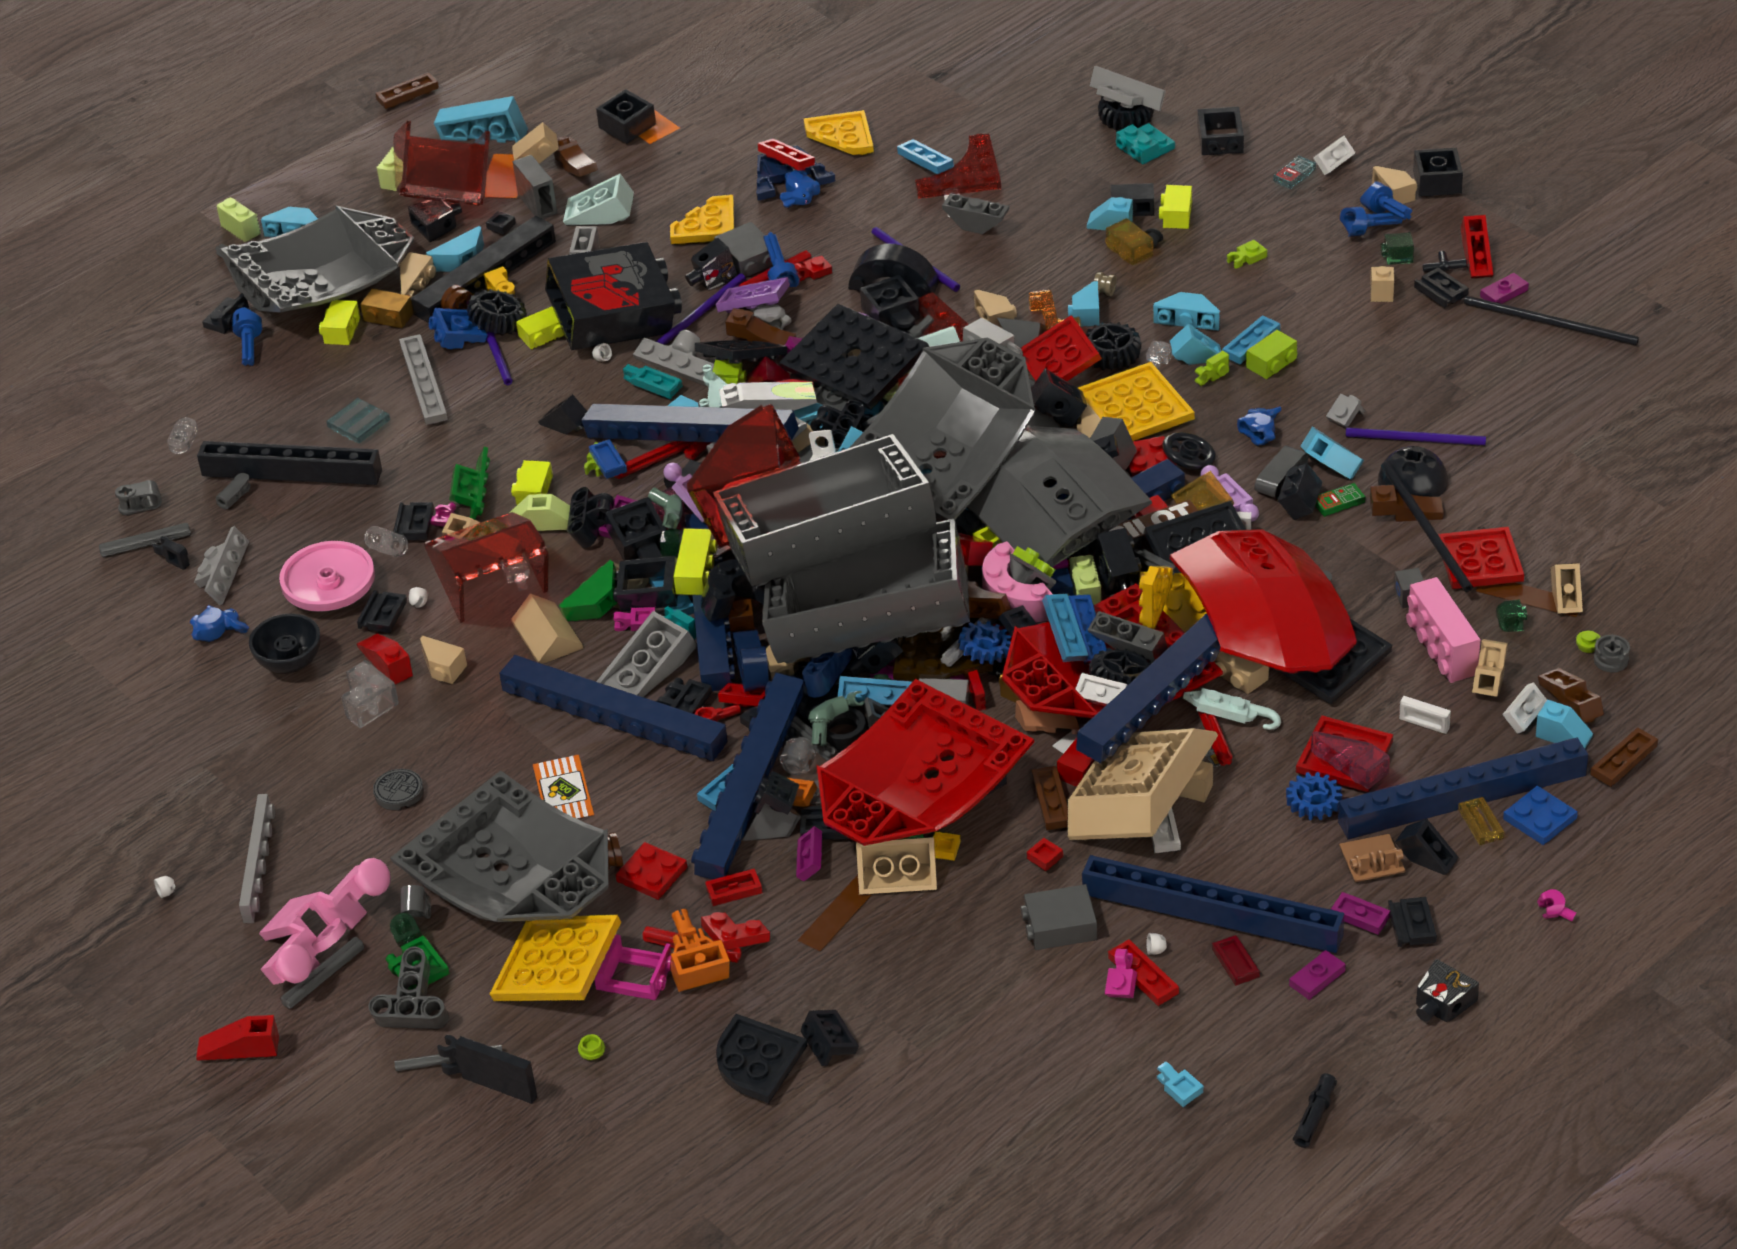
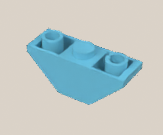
[261,207,318,237]
[426,226,484,272]
[1153,292,1220,331]
[1301,426,1364,480]

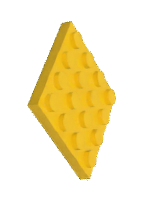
[1078,362,1195,441]
[490,915,621,1001]

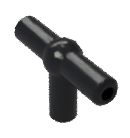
[1422,251,1467,273]

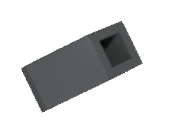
[942,193,1010,234]

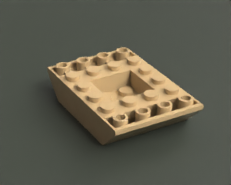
[1068,728,1218,840]

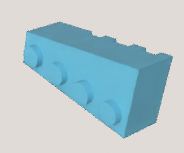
[434,96,528,143]

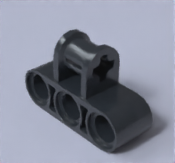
[810,400,865,449]
[567,487,615,548]

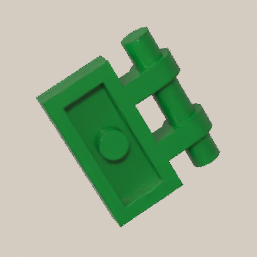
[386,935,450,990]

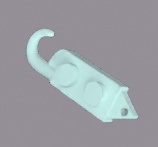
[1183,688,1281,730]

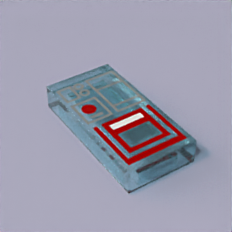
[1273,155,1316,189]

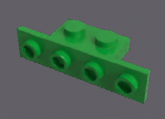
[449,446,490,520]

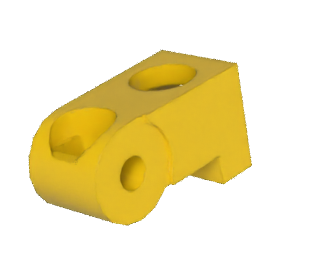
[484,267,516,298]

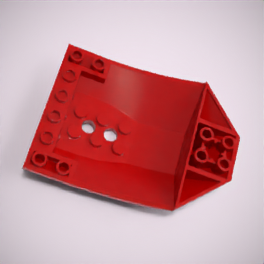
[1170,529,1357,673]
[1002,583,1223,718]
[817,679,1035,846]

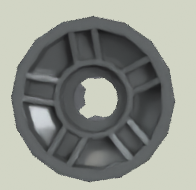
[1594,634,1630,673]

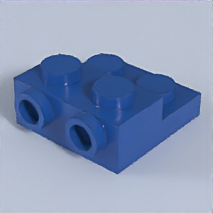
[429,308,487,349]

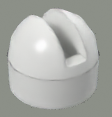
[592,343,612,362]
[408,587,428,608]
[154,876,175,898]
[1146,933,1167,955]

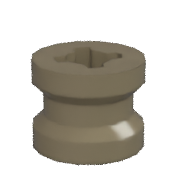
[1094,272,1117,296]

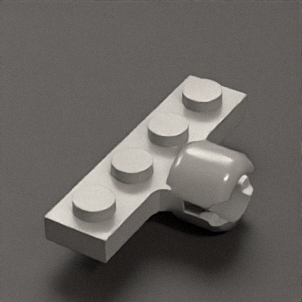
[633,330,714,386]

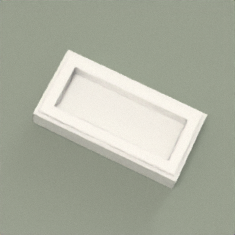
[1399,696,1451,734]

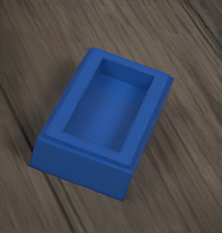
[589,439,627,479]

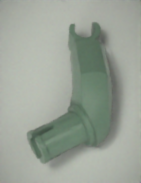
[648,487,683,529]
[808,691,865,746]

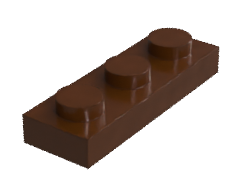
[375,72,439,109]
[1590,727,1658,787]
[1031,766,1068,830]

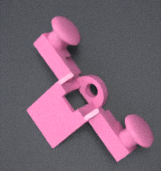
[259,858,391,985]

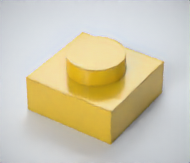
[933,832,961,861]

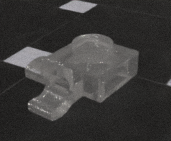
[1146,341,1173,370]
[501,556,531,591]

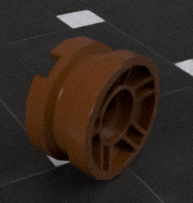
[441,285,474,310]
[608,832,623,870]

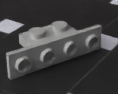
[1090,66,1166,111]
[194,526,249,606]

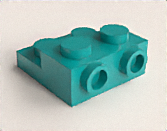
[1116,123,1175,164]

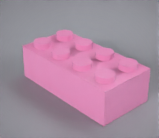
[1406,577,1480,683]

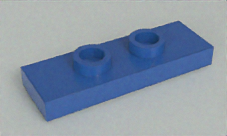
[1068,595,1107,664]

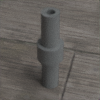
[908,315,934,338]

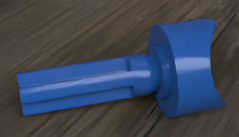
[1360,181,1413,220]
[1340,206,1403,237]
[763,232,800,287]
[232,307,262,366]

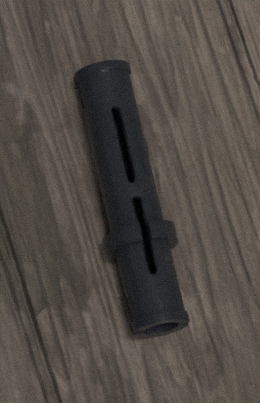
[1293,1073,1337,1148]

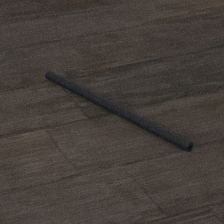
[1464,295,1639,345]
[1381,461,1473,592]

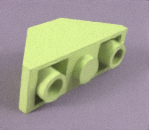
[507,494,570,532]

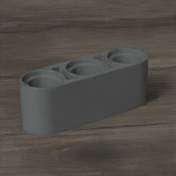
[1254,445,1309,499]

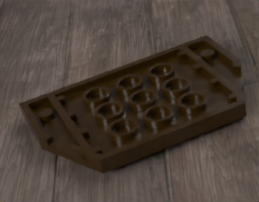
[893,618,998,682]

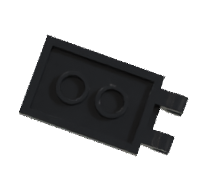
[437,1035,537,1104]

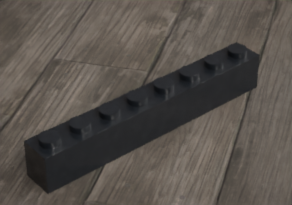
[411,216,556,323]
[197,441,382,485]

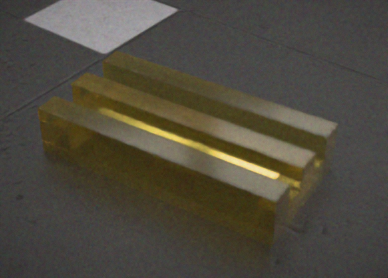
[1459,797,1504,845]

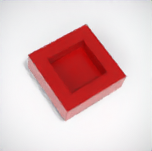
[1027,838,1063,871]

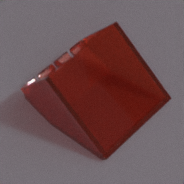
[393,121,490,206]
[687,404,801,547]
[424,512,549,623]

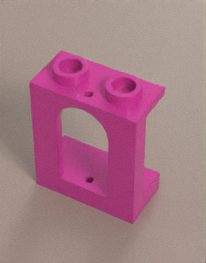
[594,934,671,1000]

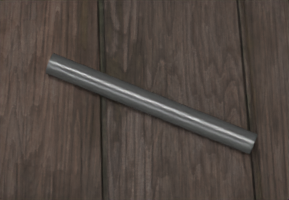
[395,1044,503,1072]

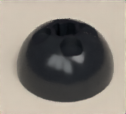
[1378,446,1448,497]
[249,614,321,674]

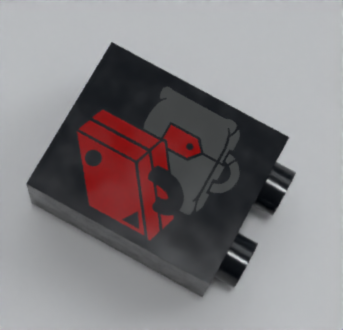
[545,242,682,351]

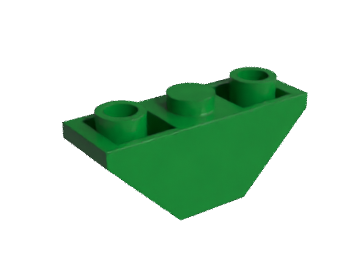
[558,560,617,622]

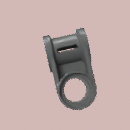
[115,480,162,515]
[401,885,431,920]

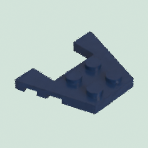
[756,145,836,201]

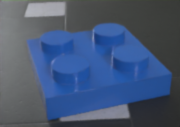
[1503,786,1578,845]

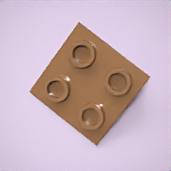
[1339,834,1405,882]

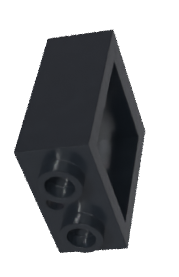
[1197,106,1244,155]
[613,556,678,612]

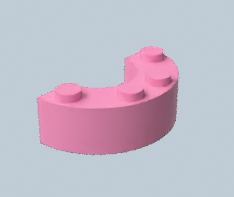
[982,541,1052,623]

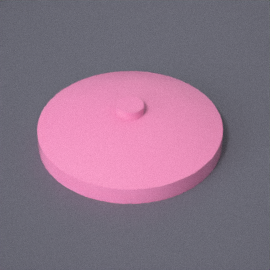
[279,541,375,611]

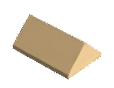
[511,593,583,664]
[856,838,937,894]

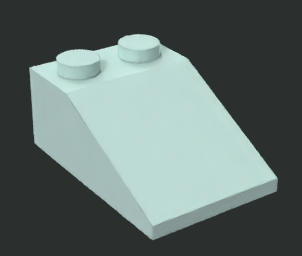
[563,174,634,225]

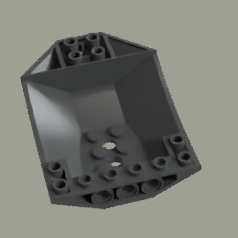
[220,206,414,312]
[849,337,1035,521]
[966,425,1152,567]
[390,770,609,922]

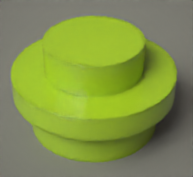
[1576,631,1600,653]
[578,1034,605,1060]

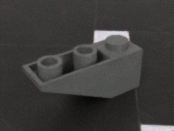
[1087,611,1168,663]

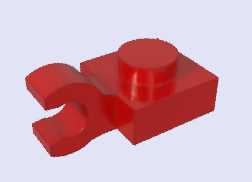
[795,255,832,281]

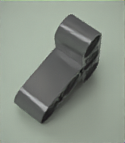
[368,947,449,1029]

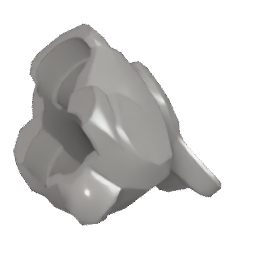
[750,303,791,330]

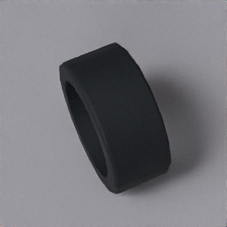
[827,707,867,752]

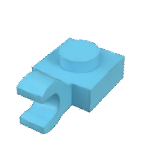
[1157,1062,1204,1107]

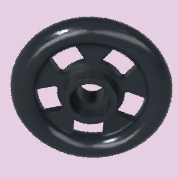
[1162,432,1216,470]

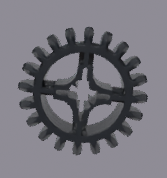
[1098,96,1154,130]
[467,289,526,335]
[1085,322,1142,371]
[1088,648,1152,685]

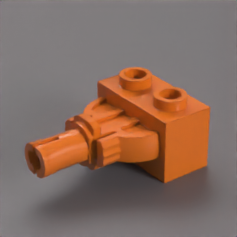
[671,909,730,992]

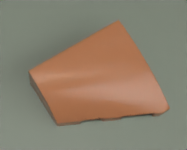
[1015,700,1080,735]

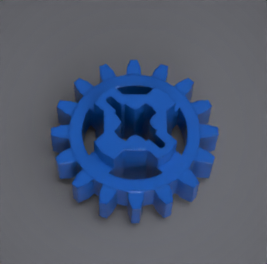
[958,621,1012,665]
[1286,772,1342,820]

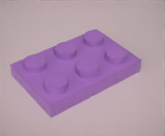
[716,277,790,313]

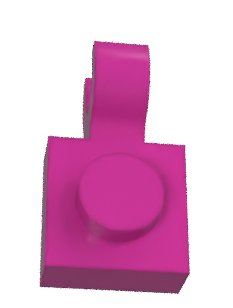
[614,607,655,631]
[1105,949,1137,998]

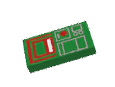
[1315,483,1366,517]

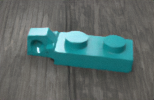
[623,364,683,399]

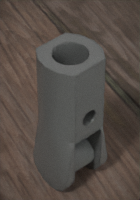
[216,473,251,509]

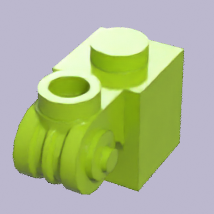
[712,360,746,384]

